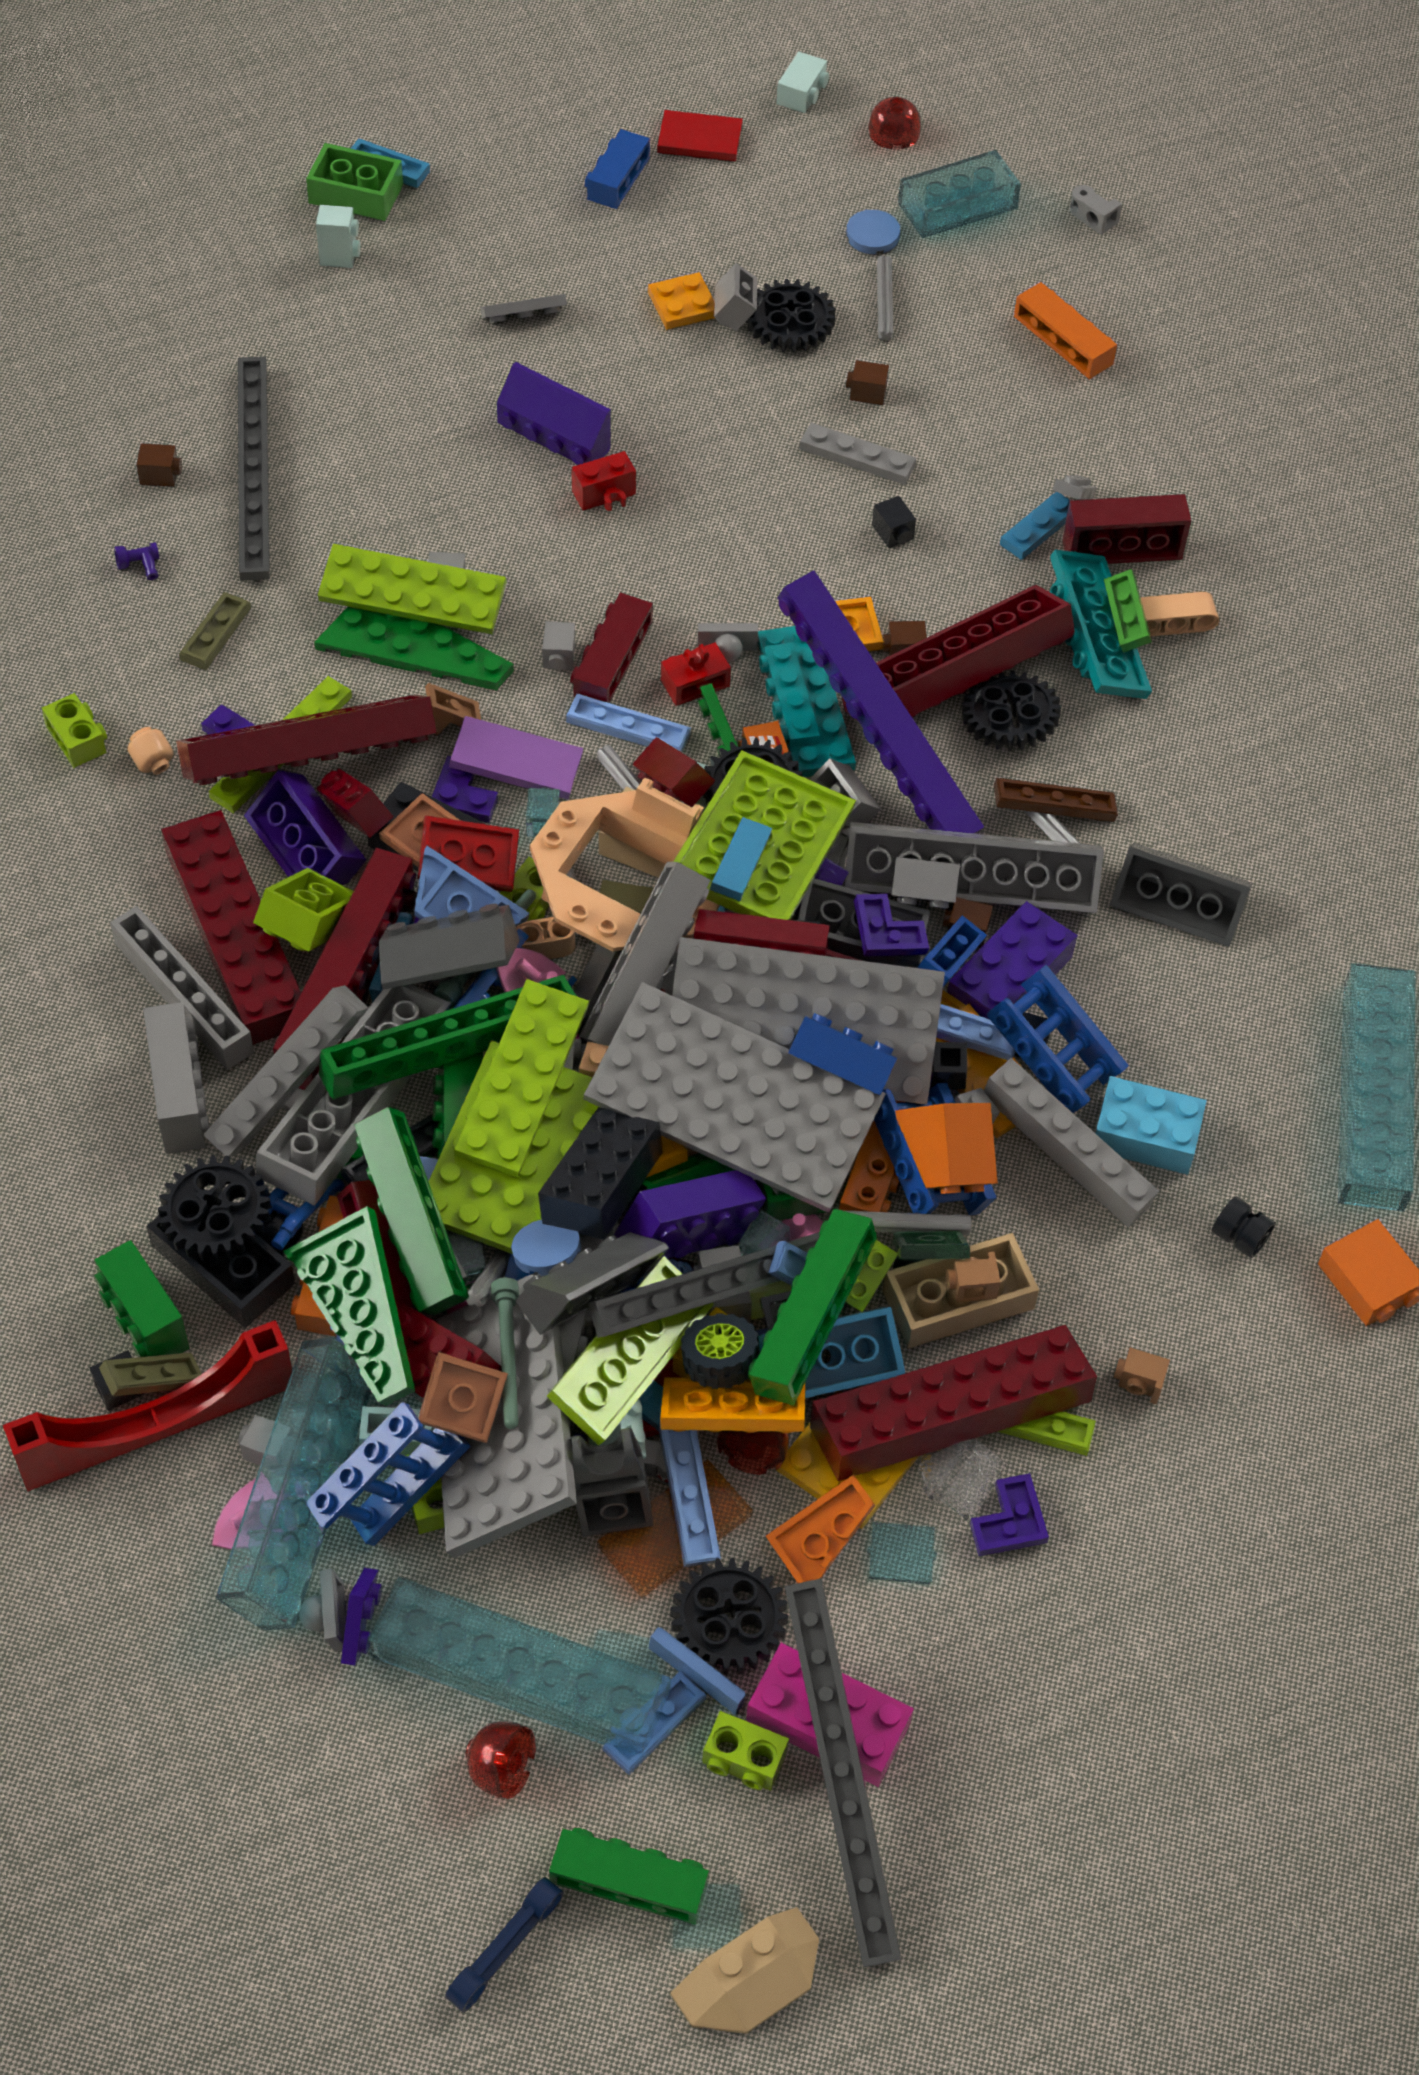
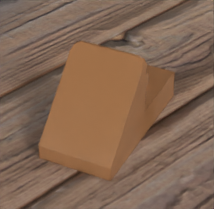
[425,683,481,735]

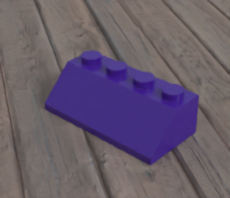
[497,362,611,465]
[244,770,366,885]

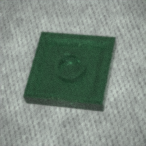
[893,1231,970,1259]

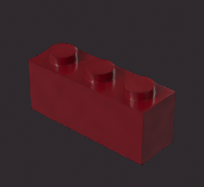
[632,737,715,807]
[316,768,393,837]

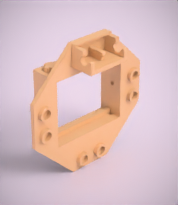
[530,778,721,952]

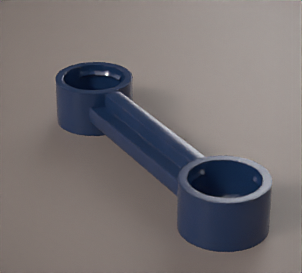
[445,1877,564,2013]

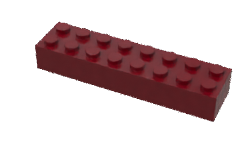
[842,585,1075,721]
[176,694,437,785]
[161,810,301,1045]
[273,848,418,1090]
[810,1325,1097,1481]

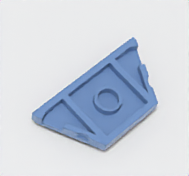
[414,846,529,926]

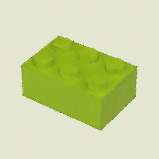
[253,868,354,952]

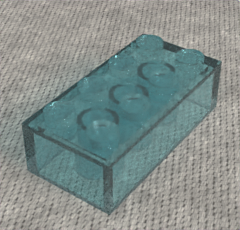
[898,150,1021,238]

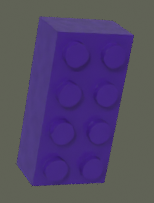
[947,901,1078,1019]
[614,1170,766,1262]

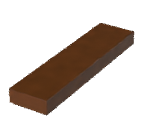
[994,778,1118,822]

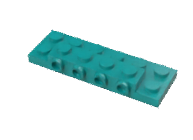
[1050,549,1152,699]
[757,626,856,777]

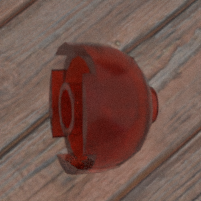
[868,97,921,149]
[717,1431,789,1475]
[465,1720,536,1799]

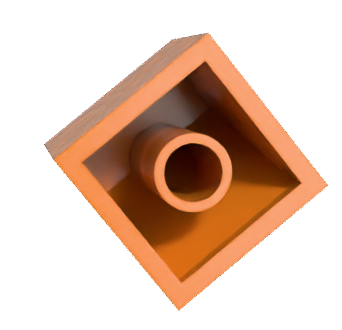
[895,1103,998,1194]

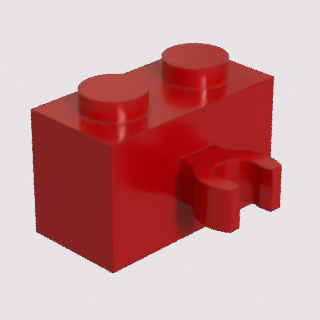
[571,451,636,511]
[660,642,731,706]

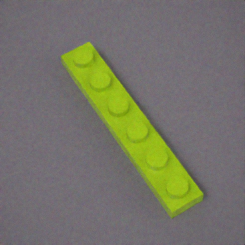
[209,676,352,814]

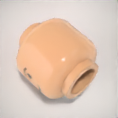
[127,727,174,775]

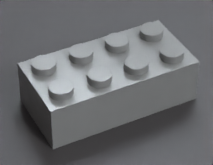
[143,1002,209,1154]

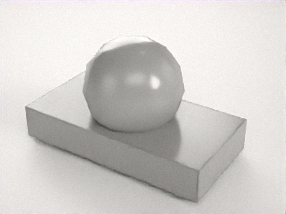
[697,623,758,663]
[299,1568,346,1652]

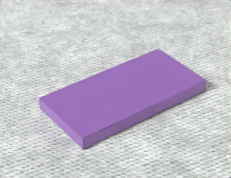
[449,716,583,800]

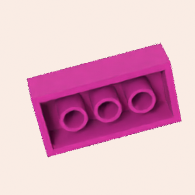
[746,1643,914,1788]

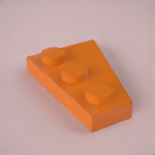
[766,1474,875,1583]

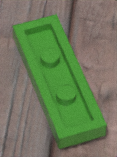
[1104,569,1152,652]

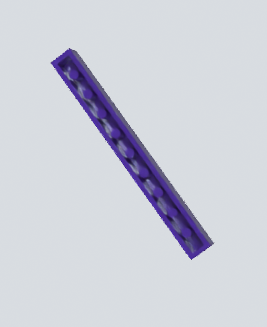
[777,570,984,834]

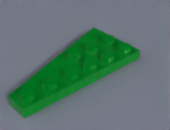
[314,607,514,691]

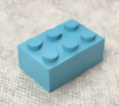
[1095,1076,1207,1175]

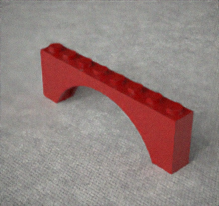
[2,1320,295,1492]

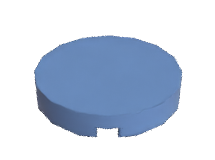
[846,210,900,254]
[511,1220,582,1276]

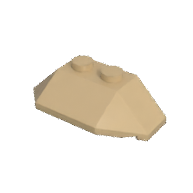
[670,1907,819,2034]

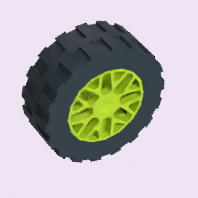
[681,1313,760,1389]

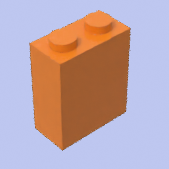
[1318,1219,1419,1327]

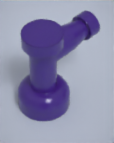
[114,542,159,580]

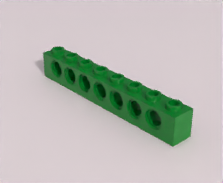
[319,975,576,1100]

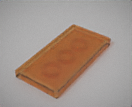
[597,1459,753,1598]

